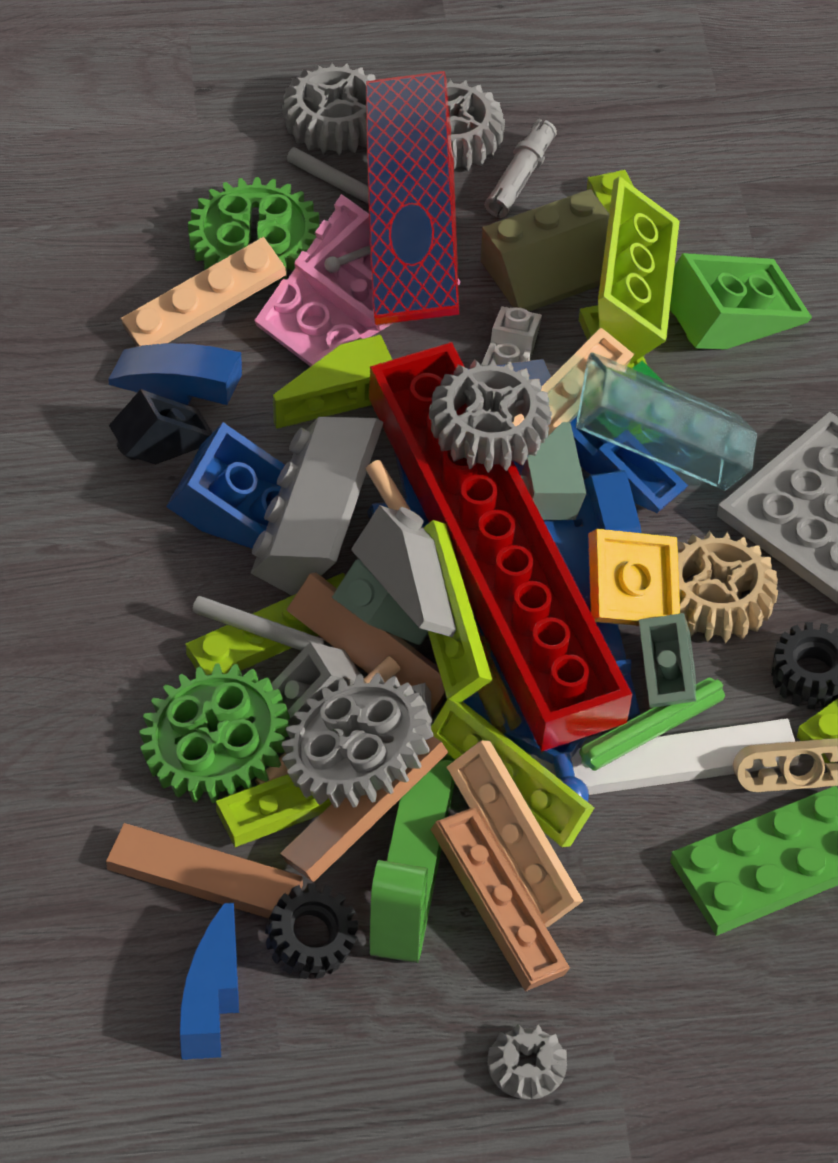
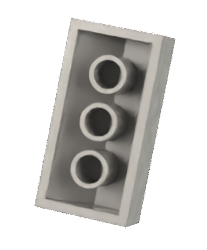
[251,417,384,595]

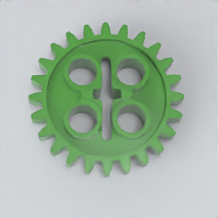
[188,177,320,280]
[140,663,290,803]

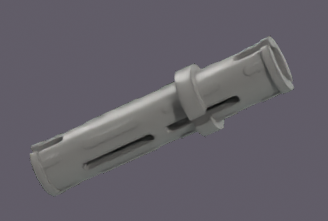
[484,119,557,218]

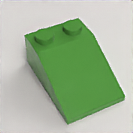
[670,253,812,349]

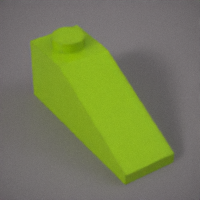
[273,335,393,429]

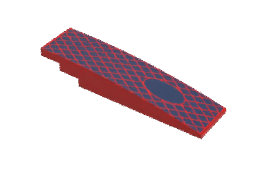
[366,71,459,325]

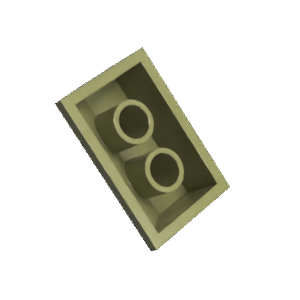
[481,189,609,312]

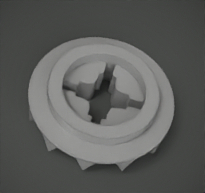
[487,1024,567,1099]

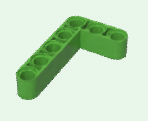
[370,759,455,963]

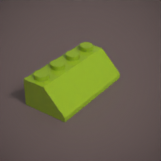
[598,176,679,364]

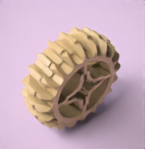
[677,530,778,643]

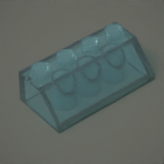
[576,352,757,490]

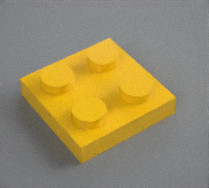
[588,529,680,626]

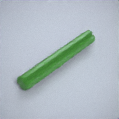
[579,678,725,771]

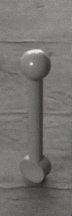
[324,245,371,273]

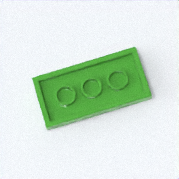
[670,785,838,936]

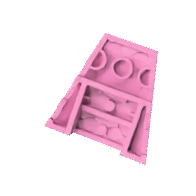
[255,194,460,367]

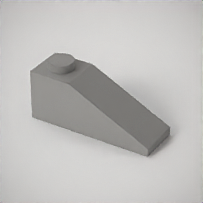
[351,505,456,637]

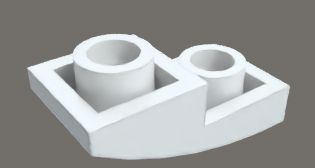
[481,306,542,366]

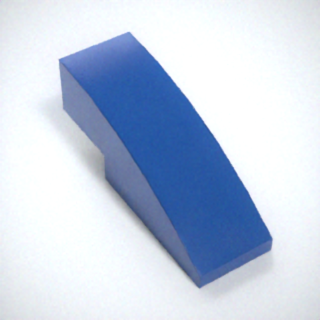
[108,343,242,405]
[570,412,688,513]
[180,903,239,1060]

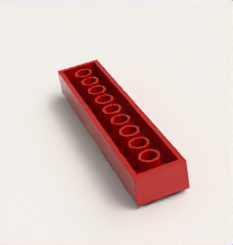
[369,342,632,752]

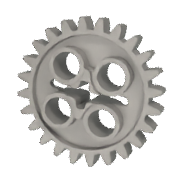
[282,673,433,808]

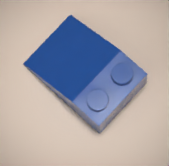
[166,422,285,549]

